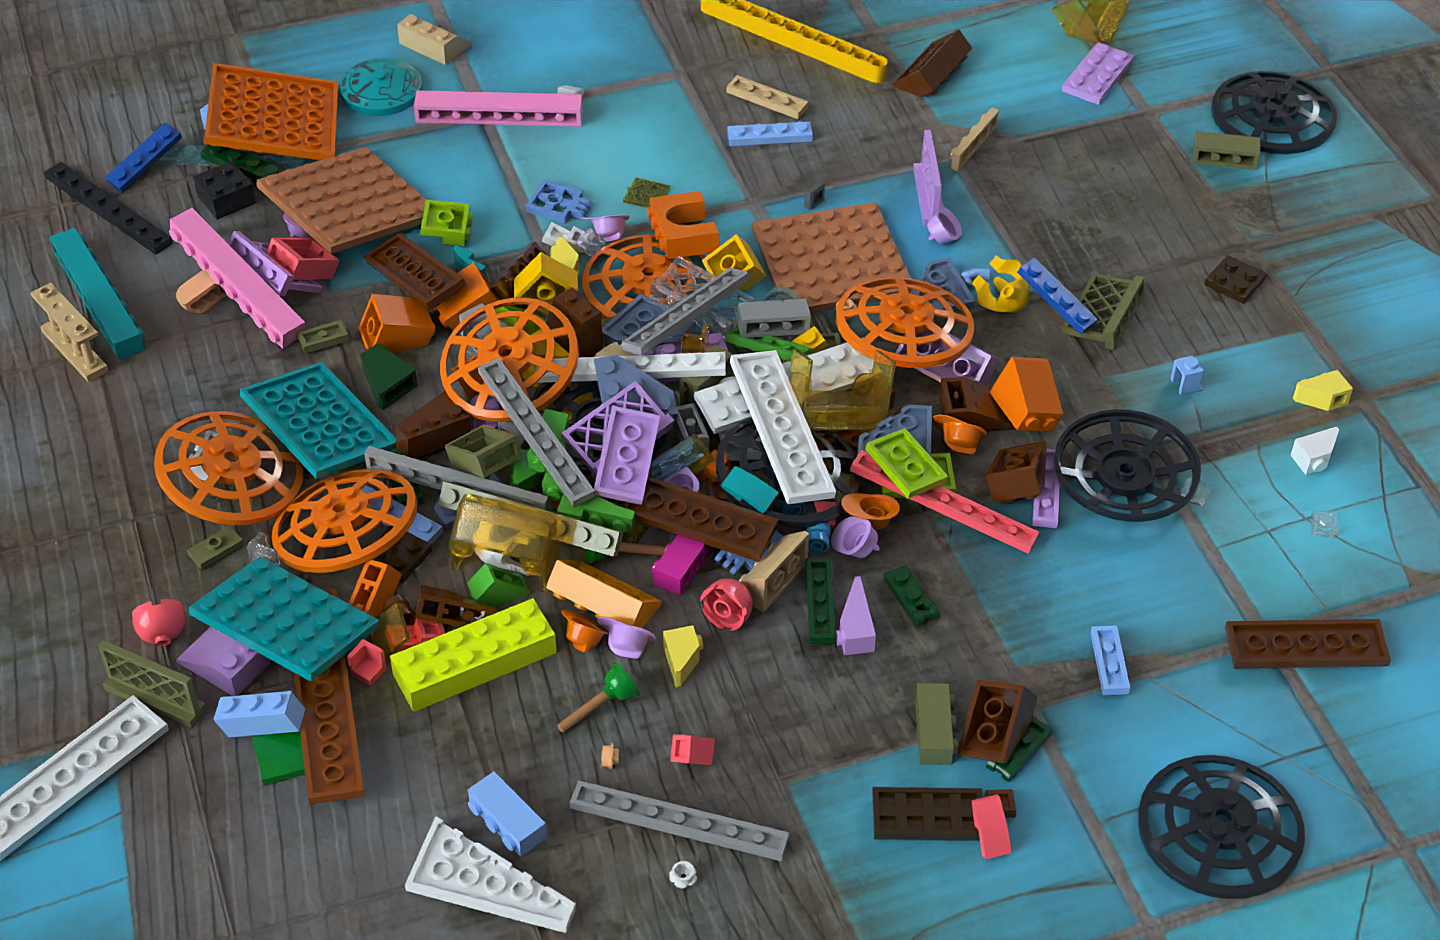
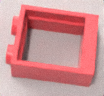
[266,238,339,280]

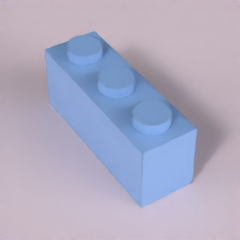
[213,691,305,737]
[468,771,547,857]

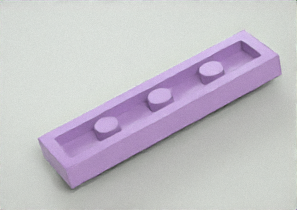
[1032,449,1060,528]

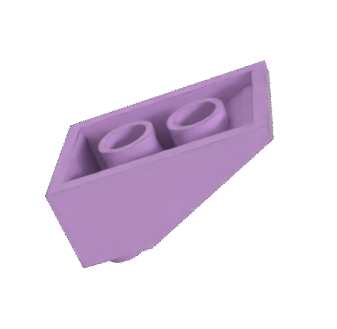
[176,627,271,696]

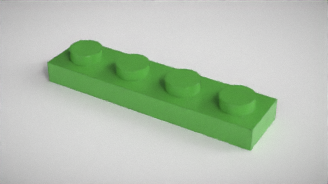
[725,327,812,362]

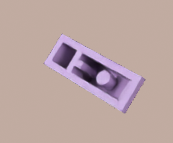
[836,576,876,655]

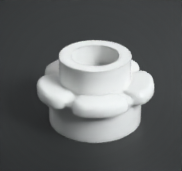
[669,861,697,888]

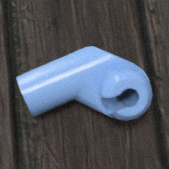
[961,268,990,286]

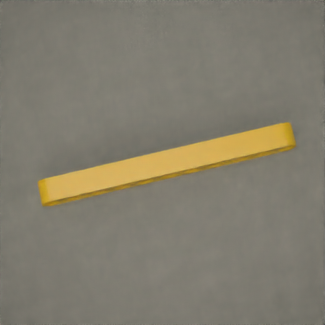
[701,0,887,83]

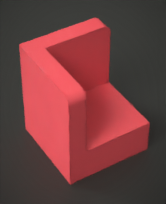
[347,639,387,687]
[670,734,715,765]

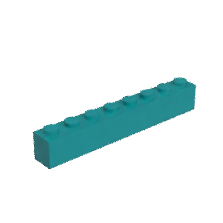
[49,227,145,360]

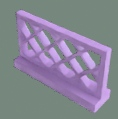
[913,130,943,226]
[228,231,323,296]
[561,381,674,481]

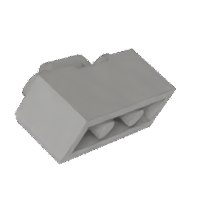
[737,299,811,338]

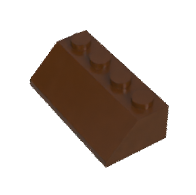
[893,29,972,97]

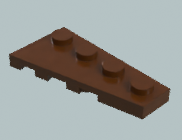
[490,241,548,310]

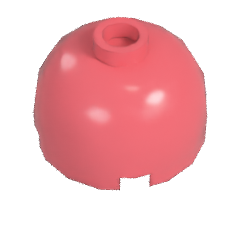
[701,578,753,631]
[132,599,186,647]

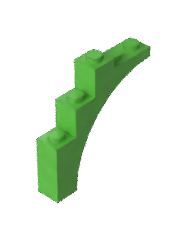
[527,409,635,534]

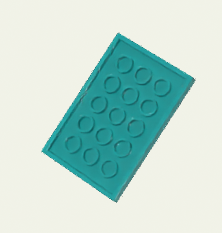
[240,362,396,479]
[189,556,379,682]

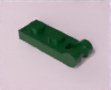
[883,565,940,627]
[986,716,1053,782]

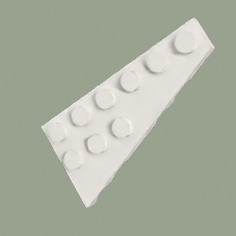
[405,816,576,933]

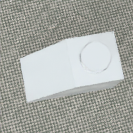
[1291,427,1339,475]

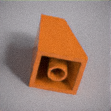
[433,262,500,331]
[358,294,435,354]
[989,357,1063,432]

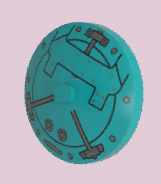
[339,58,422,116]

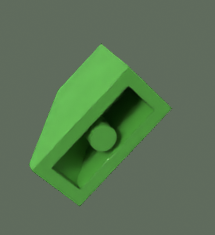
[509,449,545,491]
[467,563,530,607]

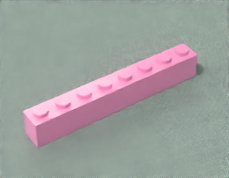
[414,91,583,126]
[169,208,305,349]

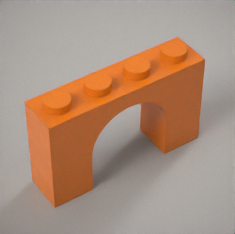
[646,191,719,259]

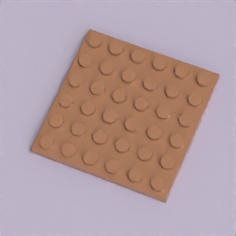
[257,147,426,254]
[751,202,913,313]

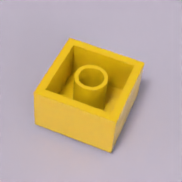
[514,252,578,315]

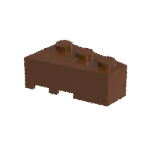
[396,390,471,459]

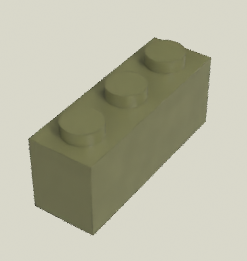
[1192,131,1260,170]
[915,683,958,765]

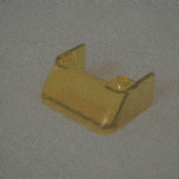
[1052,0,1129,44]
[789,349,896,430]
[449,494,560,593]

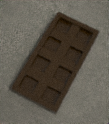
[872,787,983,841]

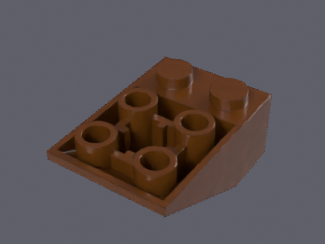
[939,377,1015,430]

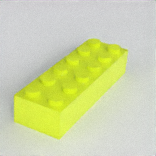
[390,598,557,712]

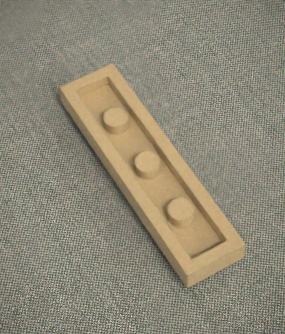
[727,75,808,119]
[950,108,999,172]

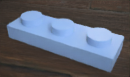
[1090,626,1130,695]

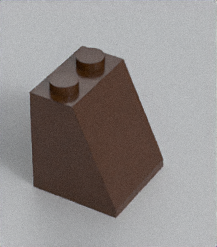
[546,287,603,358]

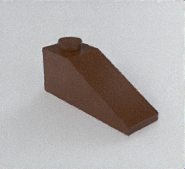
[415,585,497,627]

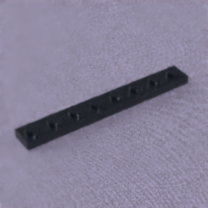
[44,162,173,255]

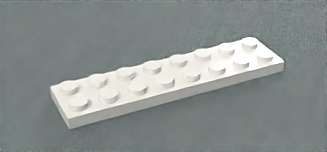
[694,338,885,434]
[730,350,836,504]
[0,695,169,861]

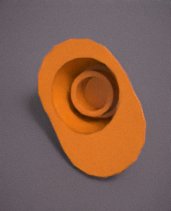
[932,414,987,455]
[841,493,900,530]
[561,609,609,653]

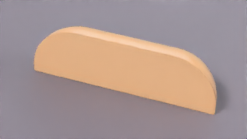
[176,270,227,314]

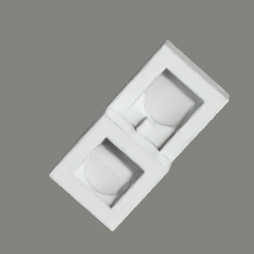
[542,222,593,253]

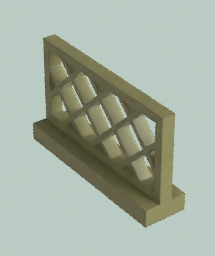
[1061,273,1145,350]
[98,640,207,728]

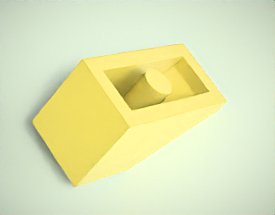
[663,625,703,687]

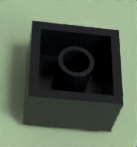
[193,161,256,220]

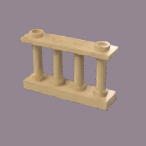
[31,283,109,382]

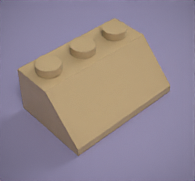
[397,14,471,65]
[739,531,809,613]

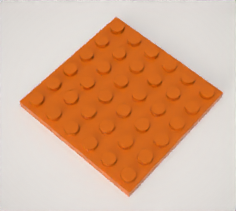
[204,63,338,161]

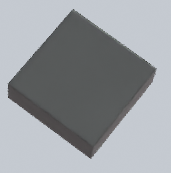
[804,180,825,210]

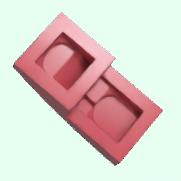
[387,618,445,652]
[972,794,1012,859]

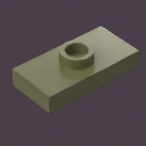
[187,525,244,570]

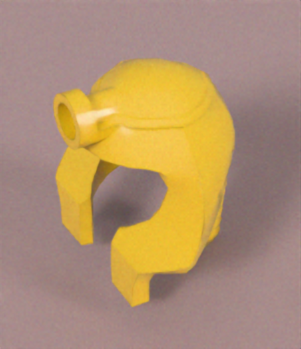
[972,255,1030,313]

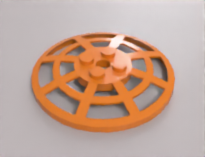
[582,234,712,322]
[836,277,974,368]
[440,298,579,422]
[154,411,303,525]
[272,469,418,573]

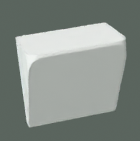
[558,85,585,95]

